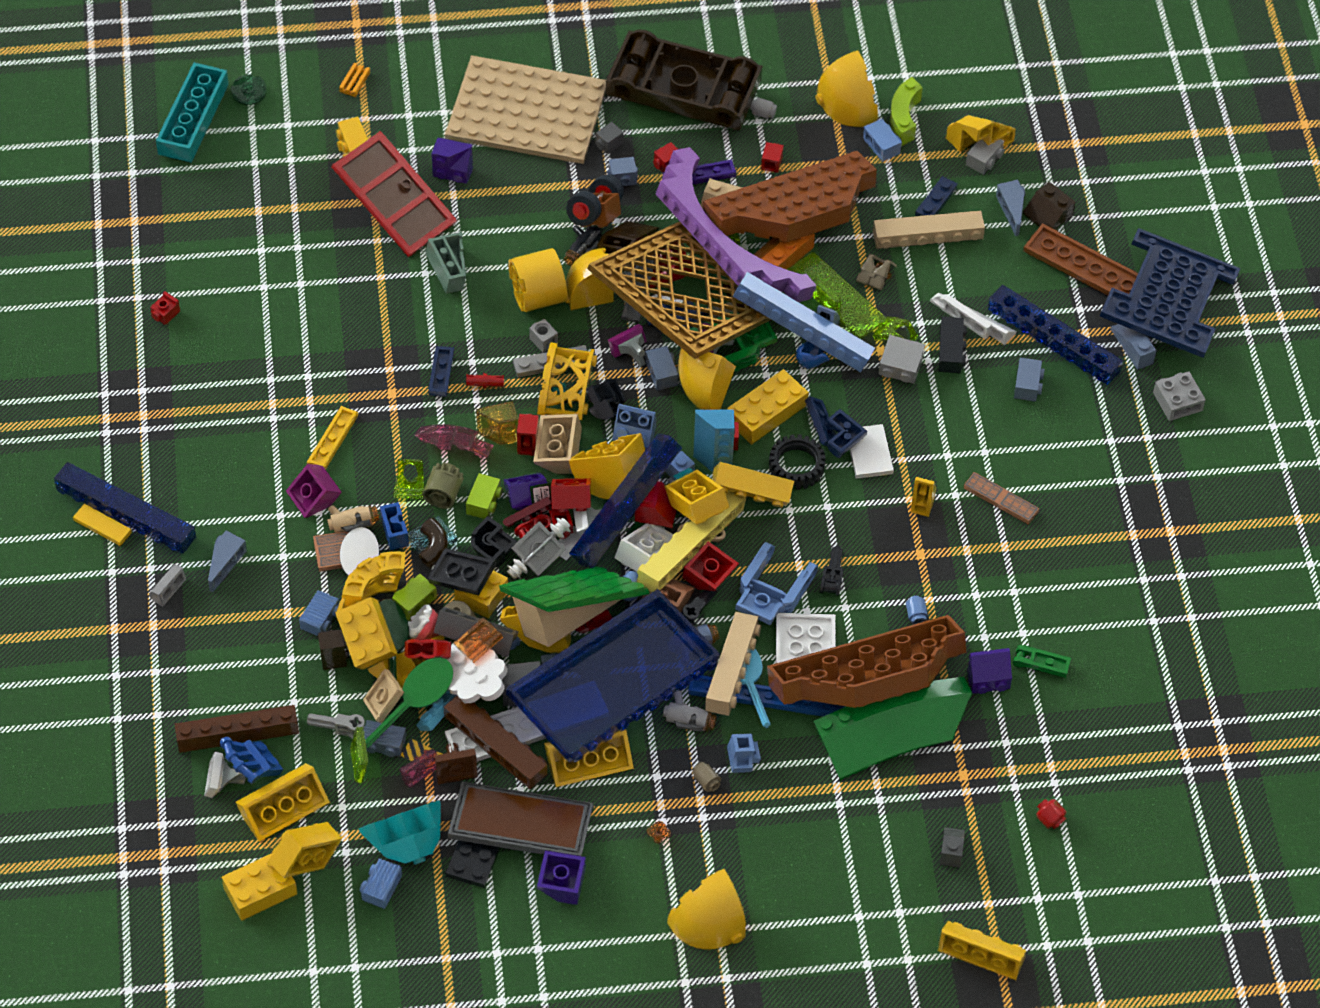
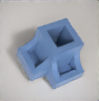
[727,734,761,773]

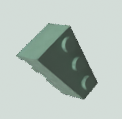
[426,232,466,294]

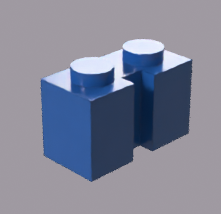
[380,502,409,550]

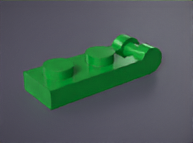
[1013,645,1071,678]

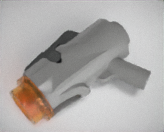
[663,691,717,731]

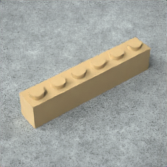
[873,211,985,249]
[706,612,761,716]

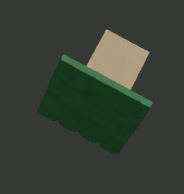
[499,567,650,647]

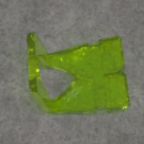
[873,317,918,341]
[393,459,424,499]

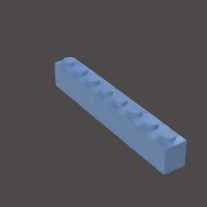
[733,272,875,372]

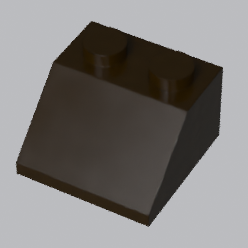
[1022,182,1076,230]

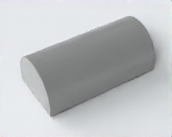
[149,565,186,607]

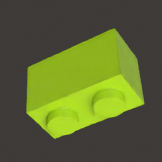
[466,473,503,519]
[392,574,437,622]

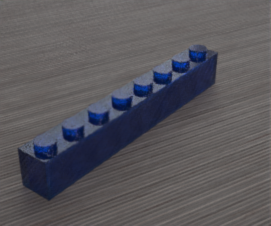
[569,433,682,569]
[54,462,196,554]

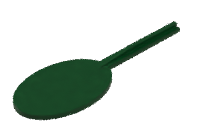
[379,599,409,680]

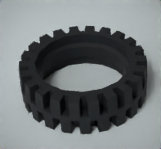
[769,434,825,490]

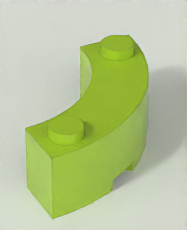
[890,77,923,146]

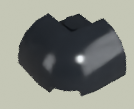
[586,379,626,420]
[471,516,517,568]

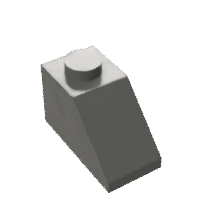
[940,827,965,868]

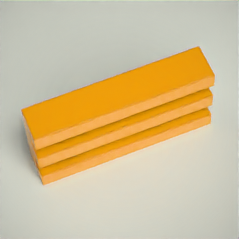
[339,63,370,97]

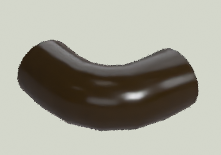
[419,518,448,569]

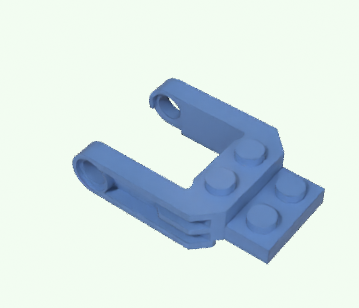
[735,542,818,625]

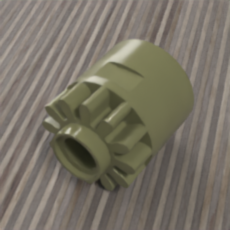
[422,462,464,509]

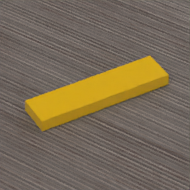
[307,406,358,470]

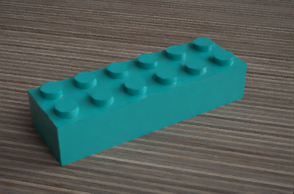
[156,63,229,163]

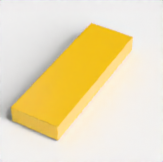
[73,504,132,546]

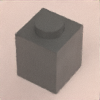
[596,122,624,154]

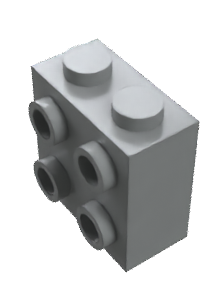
[878,335,925,383]
[1153,372,1205,421]

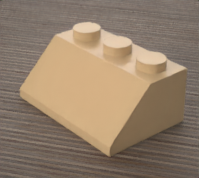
[533,414,582,474]

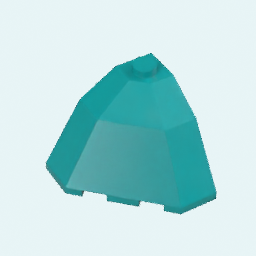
[358,800,441,865]

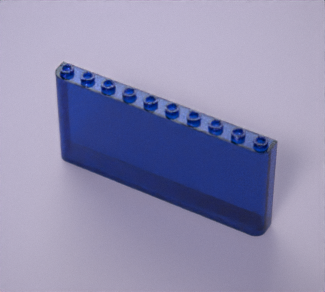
[506,589,720,763]

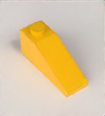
[910,477,936,517]

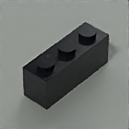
[938,316,967,374]

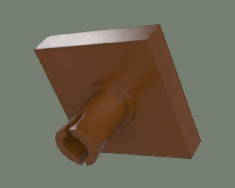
[435,743,478,784]

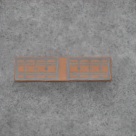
[964,472,1039,525]

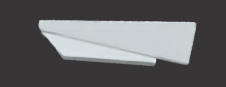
[930,293,1017,345]

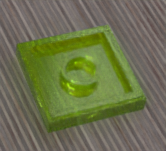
[350,727,368,783]

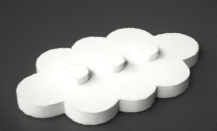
[447,641,508,703]

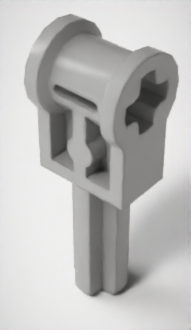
[307,714,365,740]

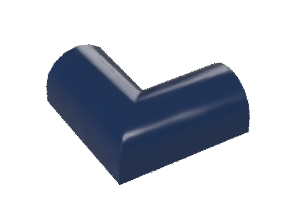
[827,409,867,458]

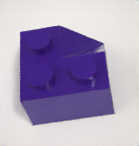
[431,138,473,184]
[537,850,586,905]

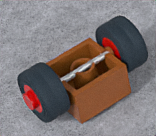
[566,174,624,227]

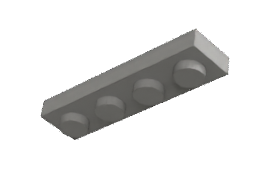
[513,345,587,378]

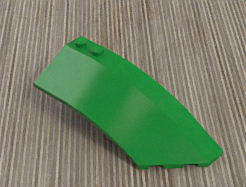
[814,676,972,780]

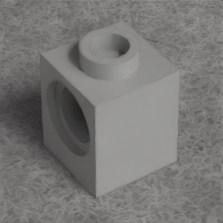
[529,319,558,353]

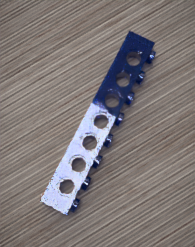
[988,284,1123,385]

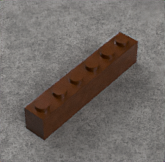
[444,695,547,790]
[175,705,299,753]

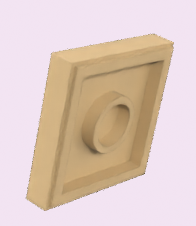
[363,669,404,723]

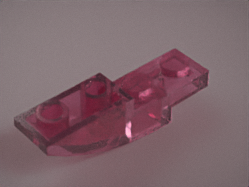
[415,424,494,458]

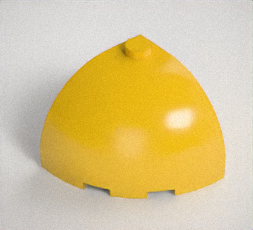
[815,51,878,127]
[565,248,614,310]
[678,348,736,410]
[568,433,646,500]
[667,869,746,949]

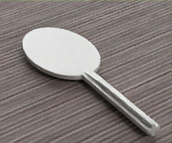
[340,527,379,576]

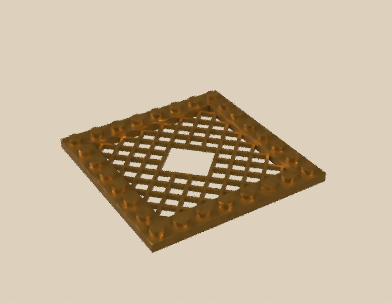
[587,221,772,359]

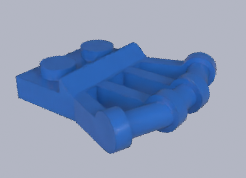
[220,737,283,784]

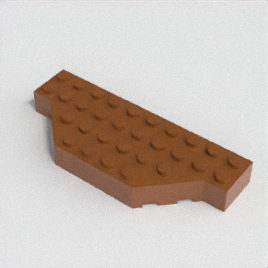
[703,151,877,242]
[767,615,966,708]

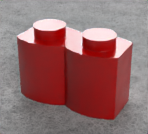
[405,639,451,660]

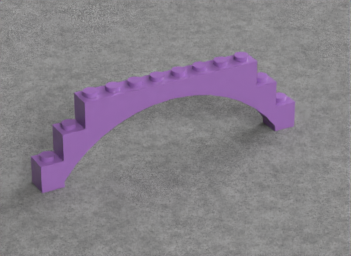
[656,147,817,302]

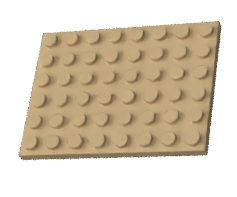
[445,55,606,164]

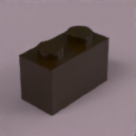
[318,629,350,670]

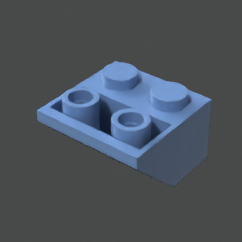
[612,404,656,449]

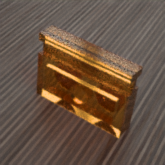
[454,617,503,663]

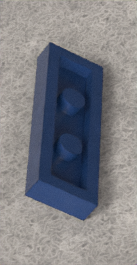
[915,176,958,216]
[428,346,454,397]
[805,396,836,447]

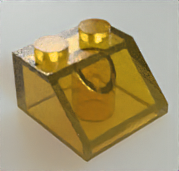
[476,401,519,445]

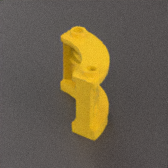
[537,342,597,420]
[336,551,406,618]

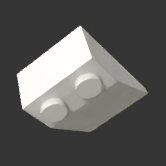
[615,523,673,572]

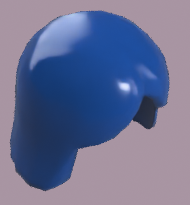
[795,341,829,369]

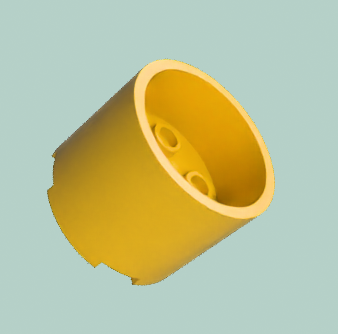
[508,248,567,312]

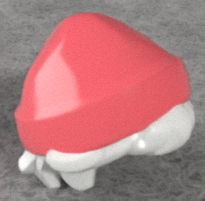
[408,605,439,640]

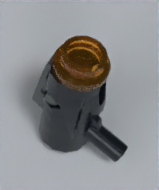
[564,225,602,266]

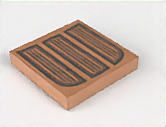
[313,531,349,572]

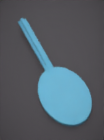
[740,649,771,728]

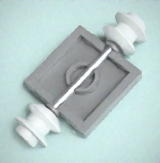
[507,518,571,580]

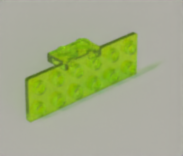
[787,252,887,339]

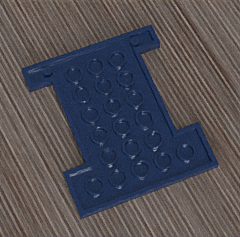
[1099,228,1241,358]

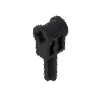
[820,546,844,596]
[677,589,718,629]

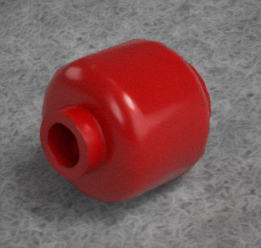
[1036,799,1066,829]

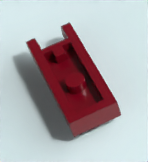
[503,496,552,527]

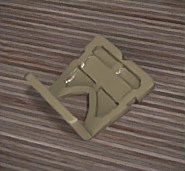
[856,254,897,290]

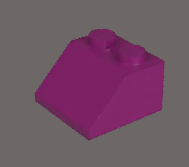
[286,464,342,518]

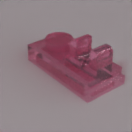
[399,749,437,788]

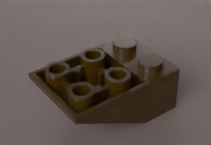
[597,221,659,254]

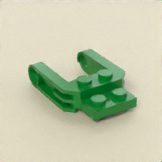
[690,312,777,372]

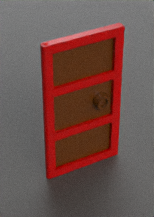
[331,131,457,257]

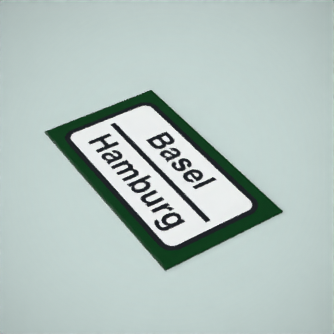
[530,482,552,517]

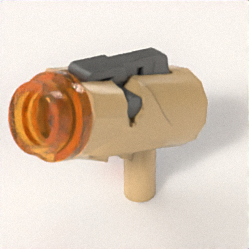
[327,505,379,533]

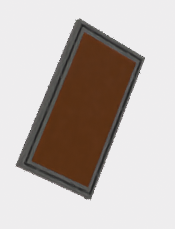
[448,781,594,857]

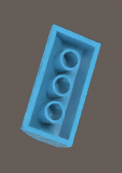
[693,410,735,472]

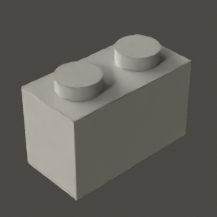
[966,139,1005,175]

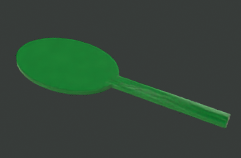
[363,658,453,748]

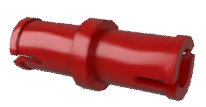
[466,373,504,388]

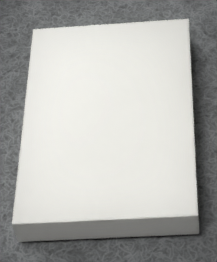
[850,424,894,478]

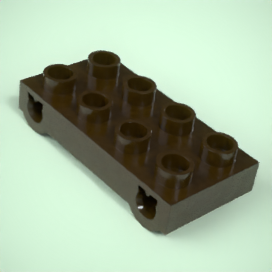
[606,29,763,131]

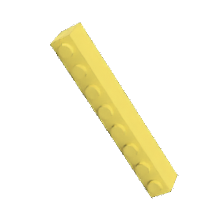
[637,491,746,595]

